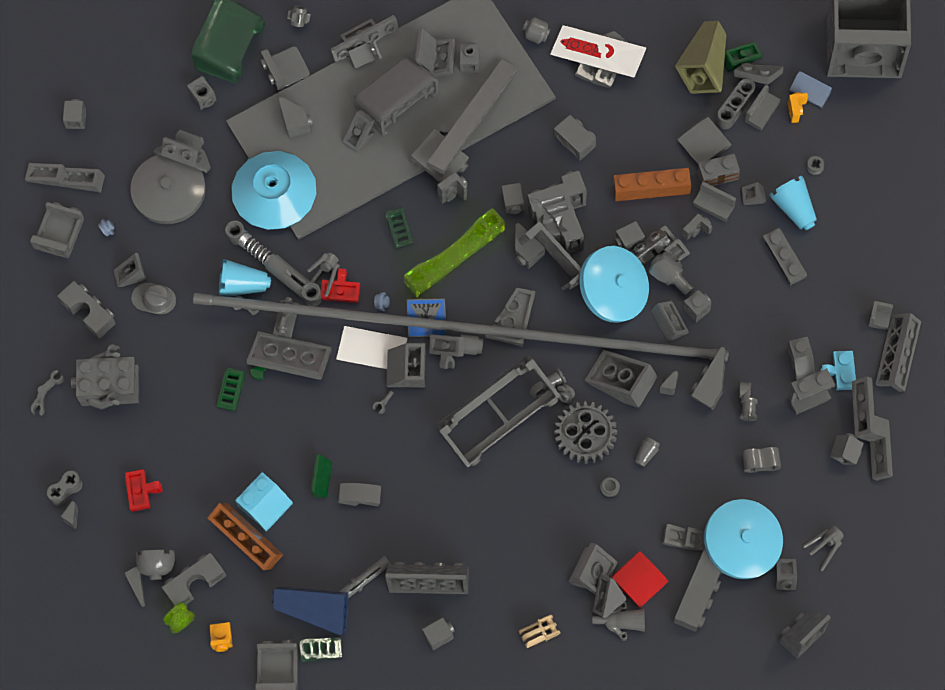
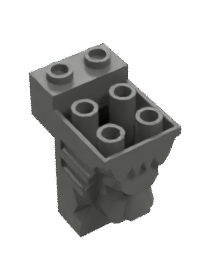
[528,171,587,255]

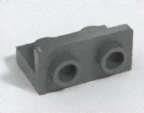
[437,172,468,204]

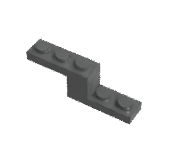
[852,377,893,480]

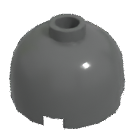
[135,550,175,580]

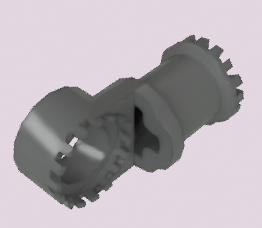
[530,368,567,400]
[739,382,758,421]

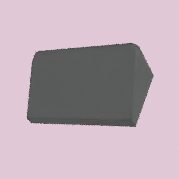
[651,300,689,342]

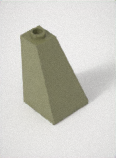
[675,21,726,94]

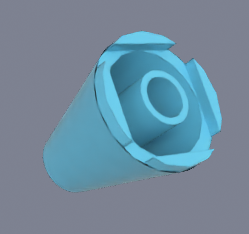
[770,176,817,231]
[219,259,271,297]

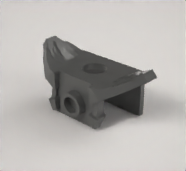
[154,130,211,173]

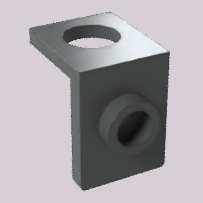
[348,41,382,68]

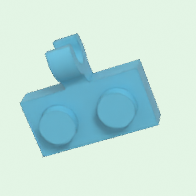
[821,351,856,390]

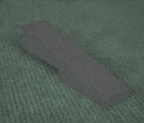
[25,163,105,192]

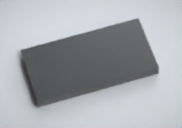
[247,331,331,380]

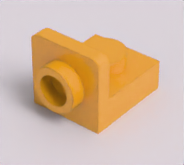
[787,92,808,123]
[210,622,233,652]

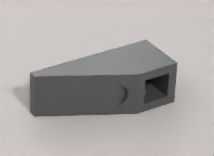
[691,346,726,410]

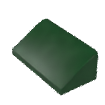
[311,454,332,498]

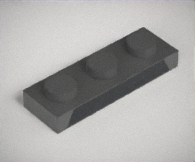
[762,228,807,285]

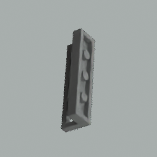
[875,313,921,392]

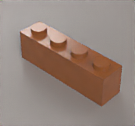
[613,168,691,201]
[208,503,284,570]

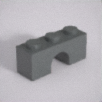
[57,281,115,339]
[162,553,226,610]

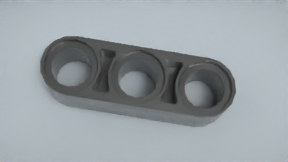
[717,79,755,129]

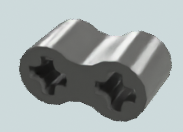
[742,447,781,473]
[47,471,83,506]

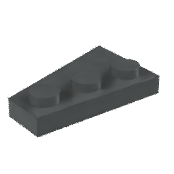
[485,287,536,347]

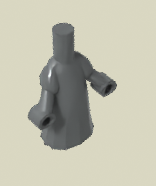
[592,602,645,641]

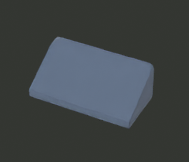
[789,71,832,108]

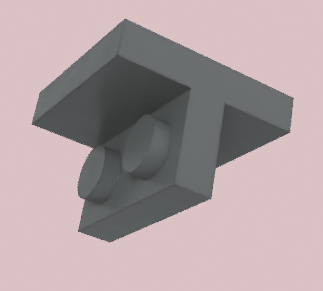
[569,543,618,595]

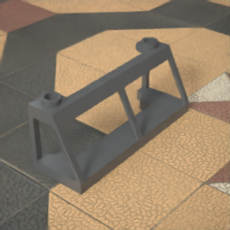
[435,355,560,467]

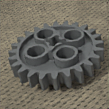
[554,401,617,464]

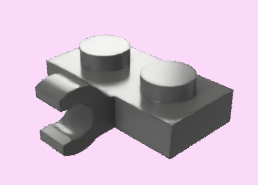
[429,334,464,369]

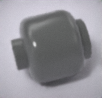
[522,17,550,44]

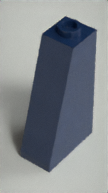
[271,587,349,635]

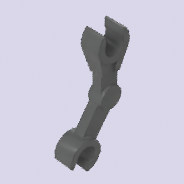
[31,370,64,416]

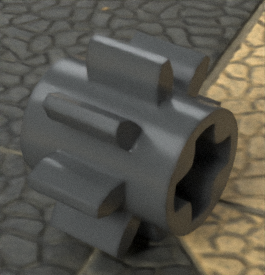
[287,5,311,27]

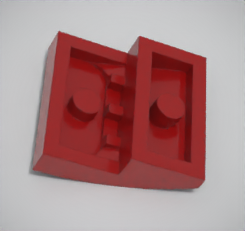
[611,551,669,608]

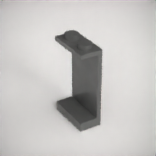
[518,222,581,290]

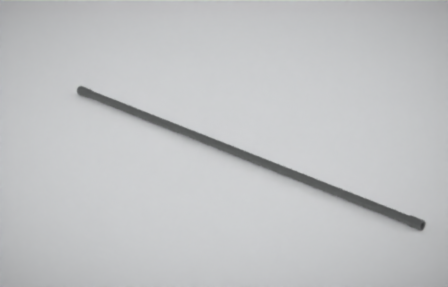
[193,292,729,362]

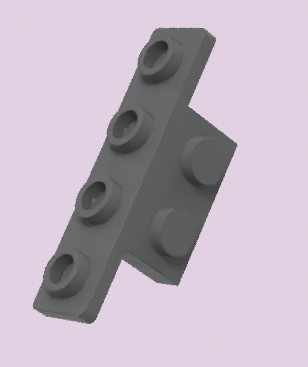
[331,15,399,62]

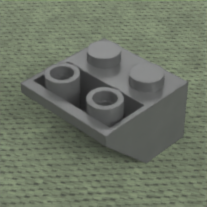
[387,343,426,387]

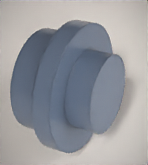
[98,219,115,236]
[374,292,390,311]

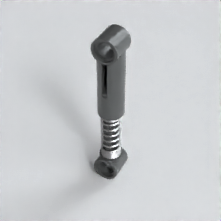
[225,221,322,306]

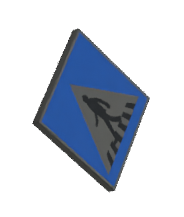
[407,298,446,337]

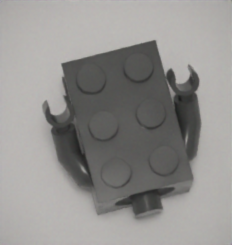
[71,344,139,410]

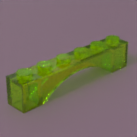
[404,208,505,297]

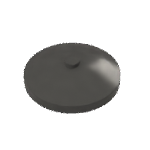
[130,155,206,224]

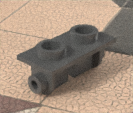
[630,229,670,264]
[273,297,299,338]

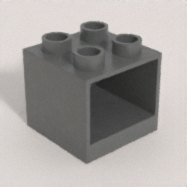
[827,0,911,78]

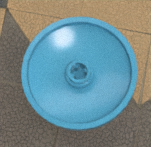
[580,246,649,323]
[704,499,783,579]

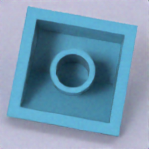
[235,472,293,532]

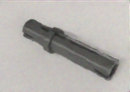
[338,556,391,598]

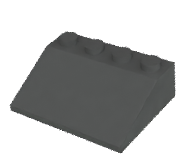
[386,562,469,594]

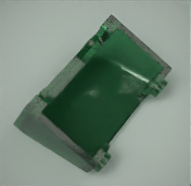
[191,0,265,83]

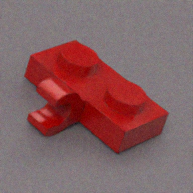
[321,268,360,303]
[125,469,163,512]

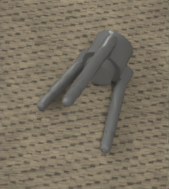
[307,252,340,297]
[802,526,844,571]

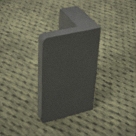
[745,85,781,131]
[693,182,736,222]

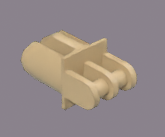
[519,615,560,648]

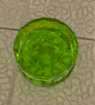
[163,603,195,633]

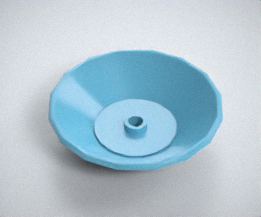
[232,151,316,230]

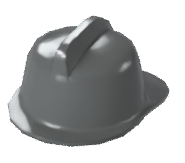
[131,283,176,315]

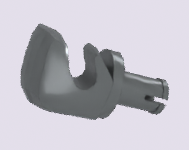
[649,251,694,296]

